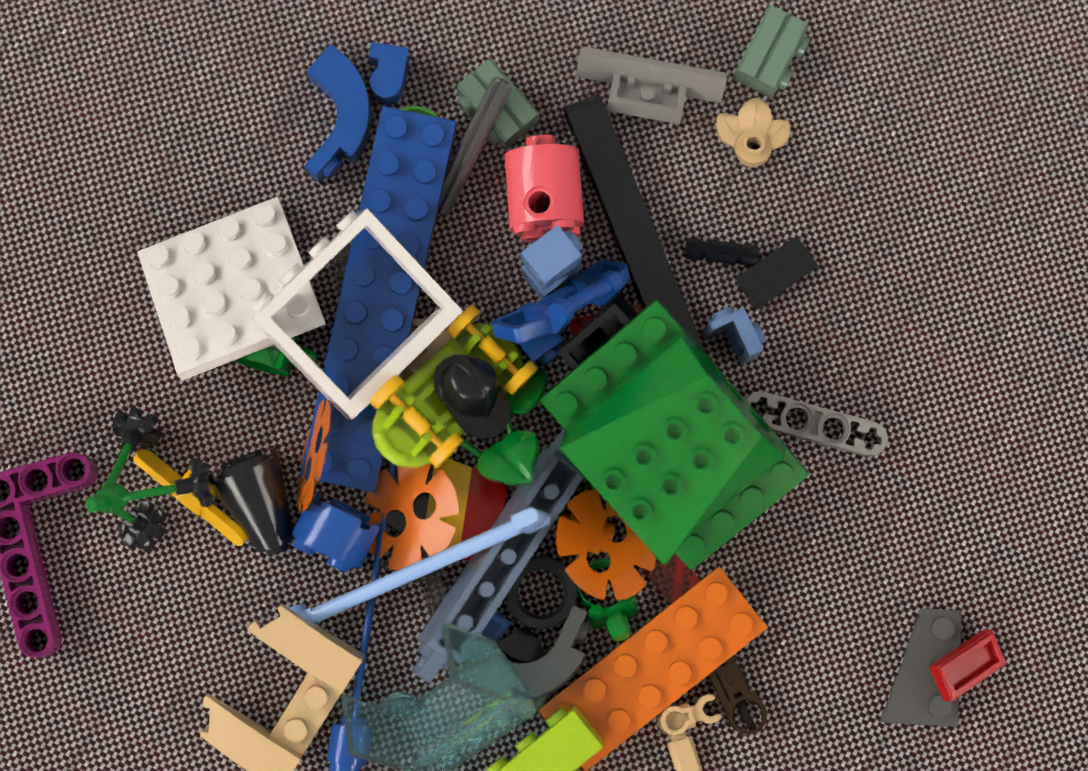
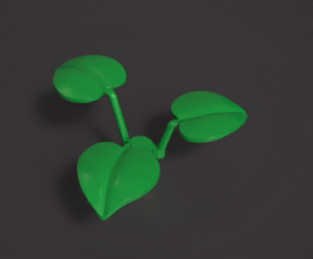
[460,369,548,486]

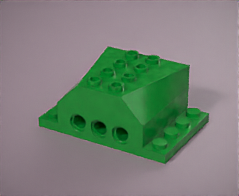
[539,299,809,571]

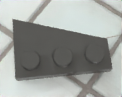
[878,608,962,727]

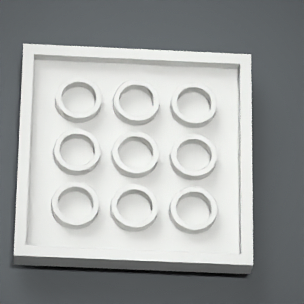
[137,197,326,381]

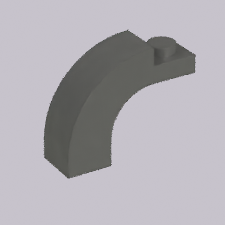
[468,605,592,702]

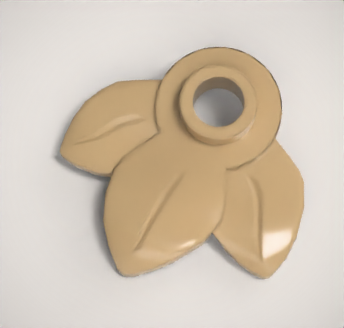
[716,98,790,167]

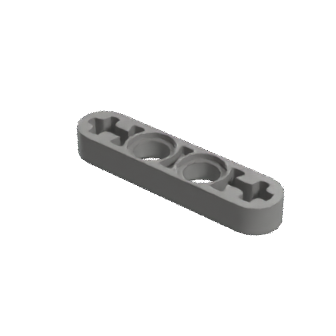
[746,391,888,457]

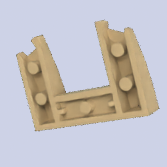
[200,604,365,771]

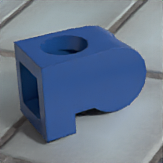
[369,42,410,105]

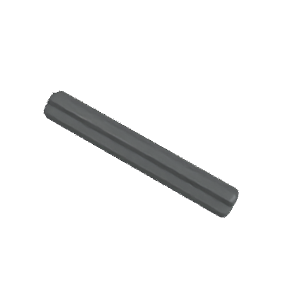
[438,77,512,216]

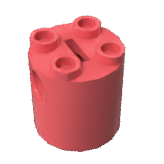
[504,135,584,242]

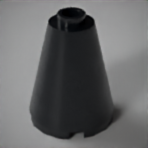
[206,445,294,556]

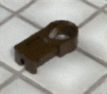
[708,655,767,735]

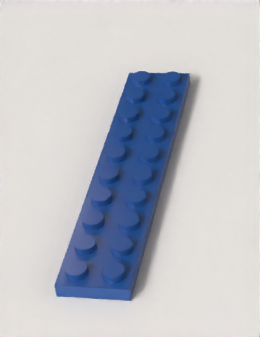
[300,106,457,493]

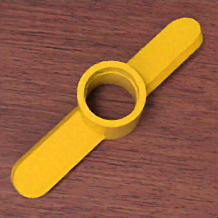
[133,449,248,546]

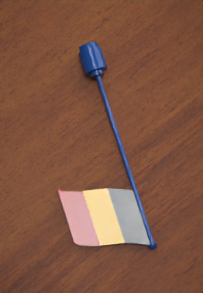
[327,459,507,771]

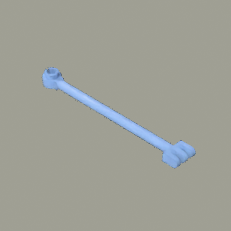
[289,508,551,625]

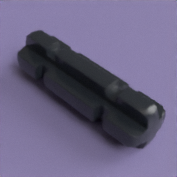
[685,238,759,266]

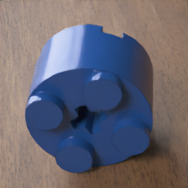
[292,491,382,573]

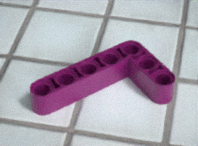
[0,452,99,658]

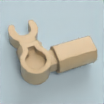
[657,694,722,771]

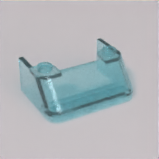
[342,623,536,771]

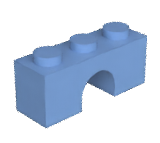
[520,225,583,299]

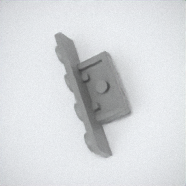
[576,47,727,124]

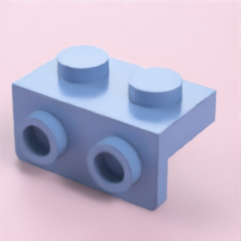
[702,306,765,366]

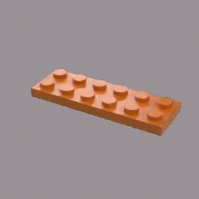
[538,566,768,771]

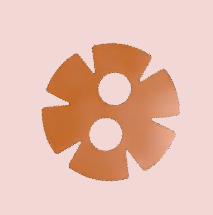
[297,399,331,512]
[365,463,459,571]
[556,489,656,601]

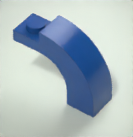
[304,44,372,184]

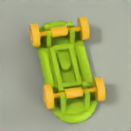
[369,304,539,468]

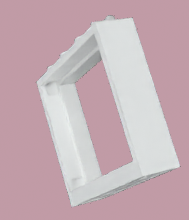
[249,209,463,420]

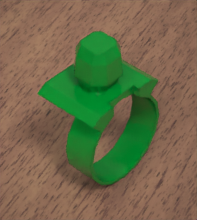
[235,336,318,378]
[578,558,638,642]

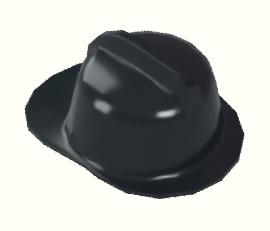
[433,355,511,439]

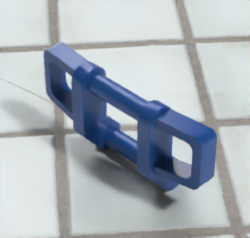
[491,259,631,343]

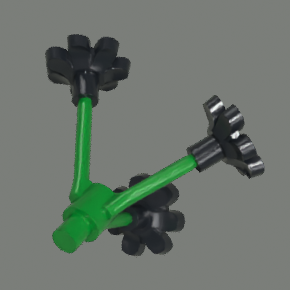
[86,407,213,551]

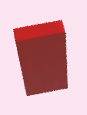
[929,629,1007,702]

